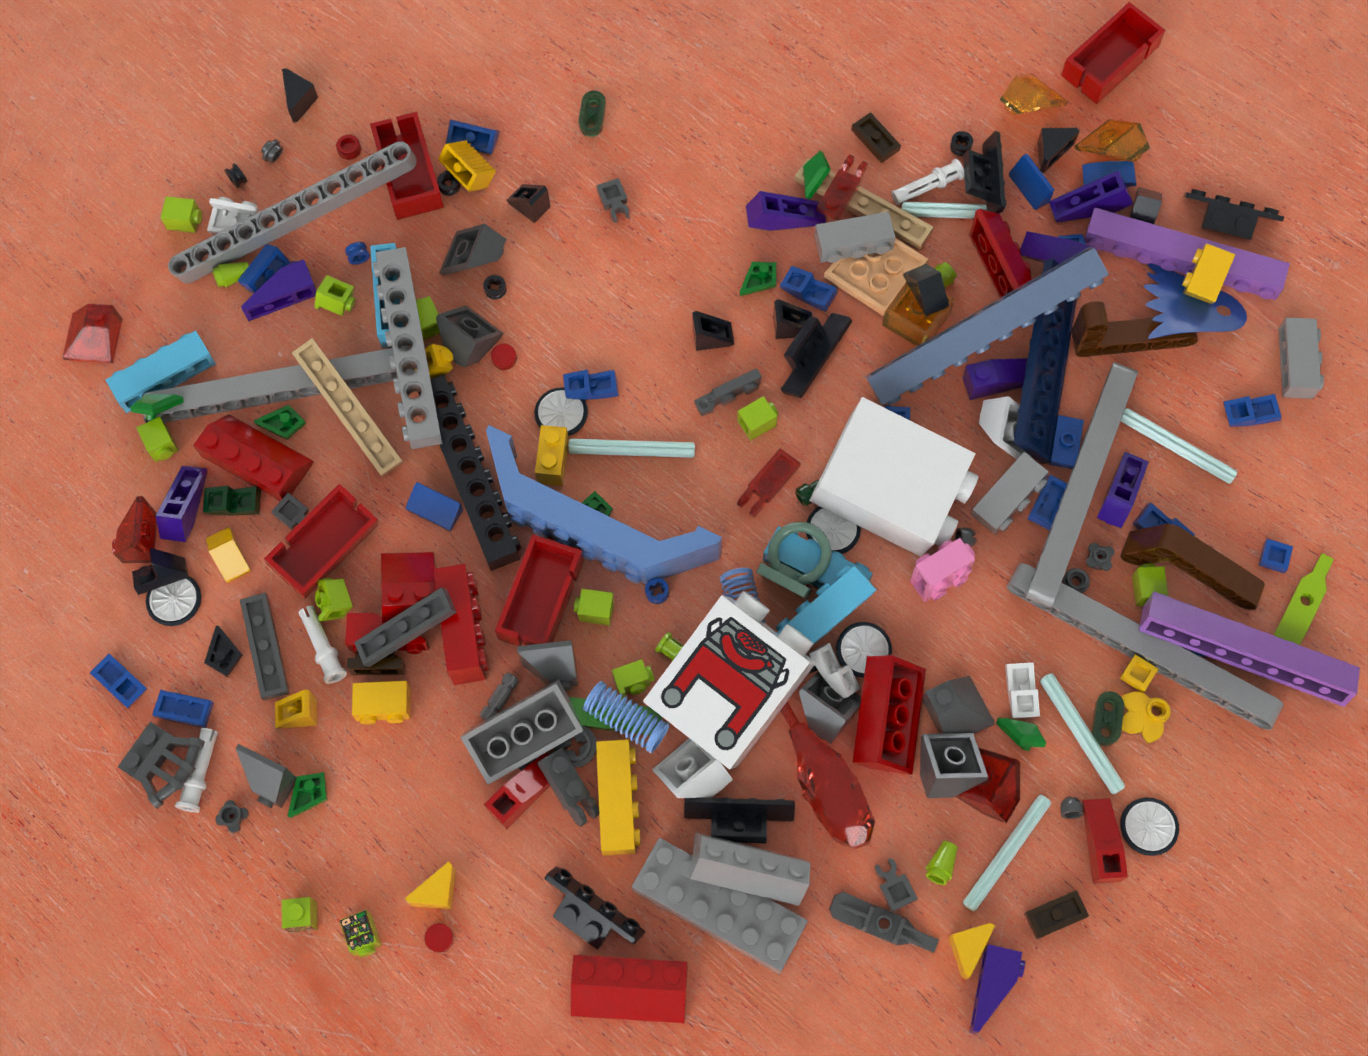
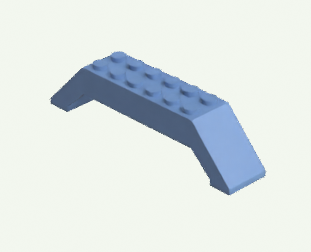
[486,425,722,584]

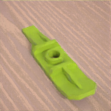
[1274,553,1334,645]

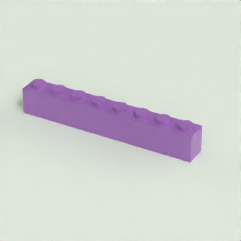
[1084,208,1290,300]
[1138,591,1360,707]

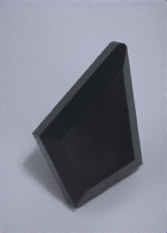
[204,625,243,677]

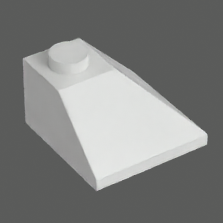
[979,396,1031,459]
[652,738,733,798]

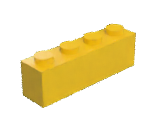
[596,739,641,856]

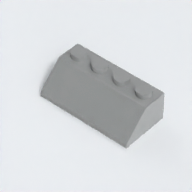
[460,679,584,785]
[690,833,810,906]

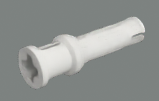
[891,159,965,205]
[298,606,347,684]
[175,728,218,813]

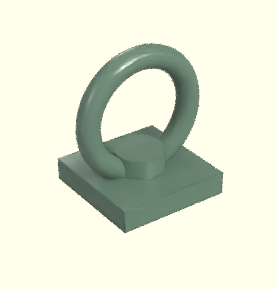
[756,522,832,600]

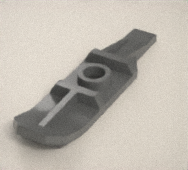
[829,892,939,953]

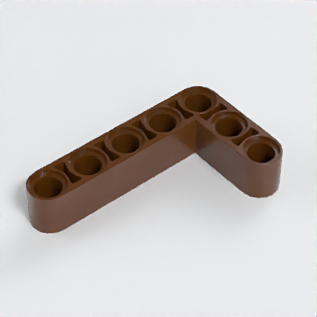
[1071,301,1198,357]
[1120,524,1265,610]

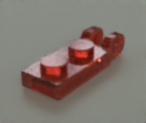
[817,155,868,221]
[737,448,801,517]

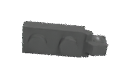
[694,369,762,416]

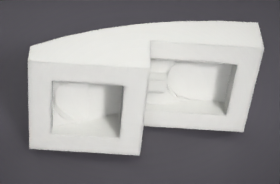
[809,643,860,698]
[1005,662,1040,718]

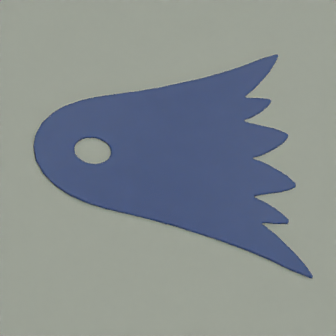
[1143,263,1247,339]

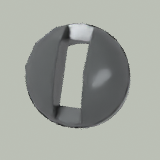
[955,528,976,547]
[1060,796,1084,819]

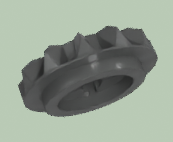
[554,725,597,767]

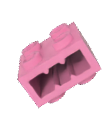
[910,538,975,602]

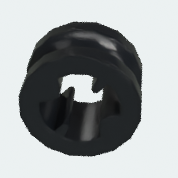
[950,131,973,156]
[224,163,247,188]
[437,171,460,196]
[483,275,507,299]

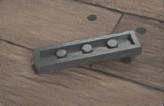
[354,587,457,667]
[240,592,290,701]

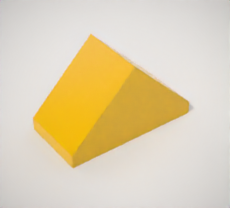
[206,527,251,583]
[275,689,318,729]
[405,862,456,909]
[949,923,995,980]

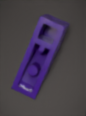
[1049,170,1133,222]
[746,191,826,231]
[1020,231,1092,264]
[241,259,317,321]
[962,358,1028,400]
[1097,452,1149,528]
[156,466,208,542]
[969,944,1025,1034]

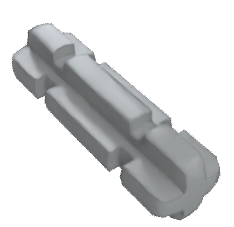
[480,673,519,720]

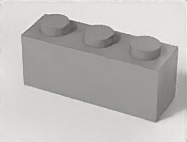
[814,212,896,263]
[1278,318,1324,399]
[972,452,1049,535]

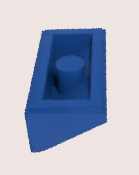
[446,120,500,154]
[1009,153,1054,210]
[238,244,291,294]
[405,482,463,532]

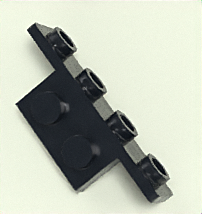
[963,131,1006,214]
[1183,189,1284,240]
[781,313,852,398]
[684,797,795,843]
[544,866,645,950]

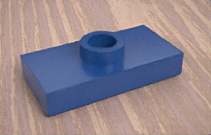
[1049,415,1084,469]
[1027,475,1067,530]
[152,690,214,728]

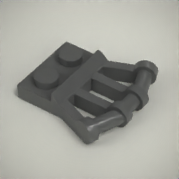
[118,722,205,809]

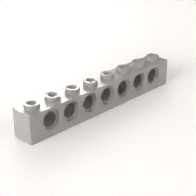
[372,247,442,449]

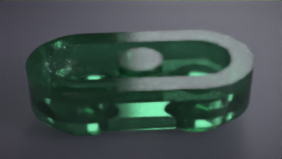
[579,90,606,137]
[1092,691,1124,746]

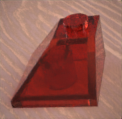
[62,304,122,364]
[112,496,157,563]
[955,747,1020,823]

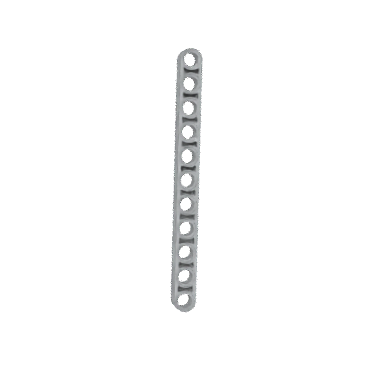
[168,142,417,283]
[142,346,416,423]
[1025,362,1138,608]
[1007,563,1284,730]

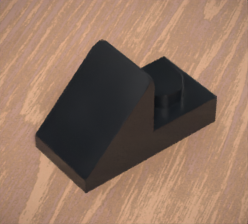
[132,548,189,595]

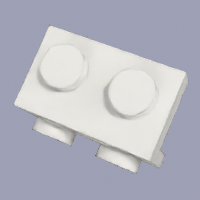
[207,197,261,239]

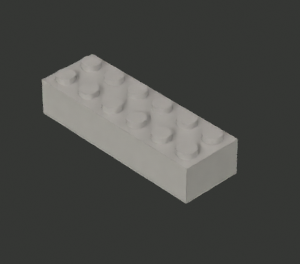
[632,837,808,975]

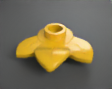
[1119,692,1171,743]

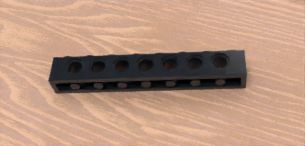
[418,374,522,571]

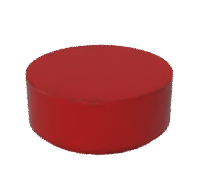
[336,135,362,160]
[491,344,517,370]
[424,923,454,953]

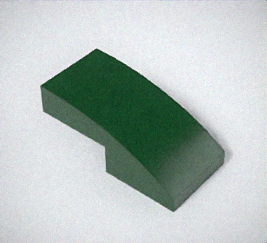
[203,486,261,515]

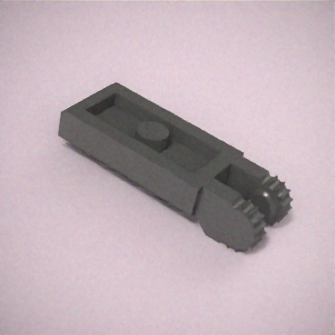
[537,748,599,826]

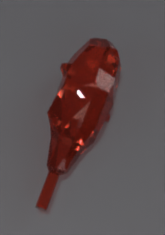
[781,701,875,849]

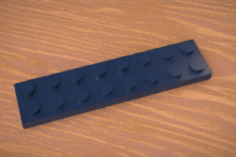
[1014,259,1077,464]

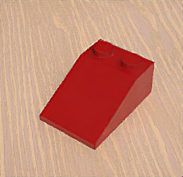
[381,552,436,623]

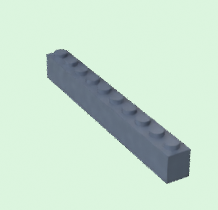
[865,247,1109,406]

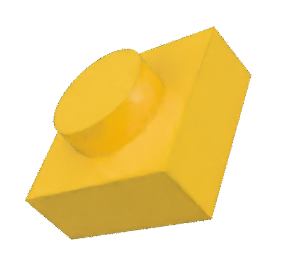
[1119,654,1158,693]

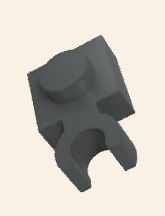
[596,178,630,223]
[271,493,309,530]
[874,858,918,912]

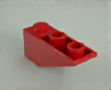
[345,613,430,654]
[484,752,550,830]
[1082,798,1128,884]

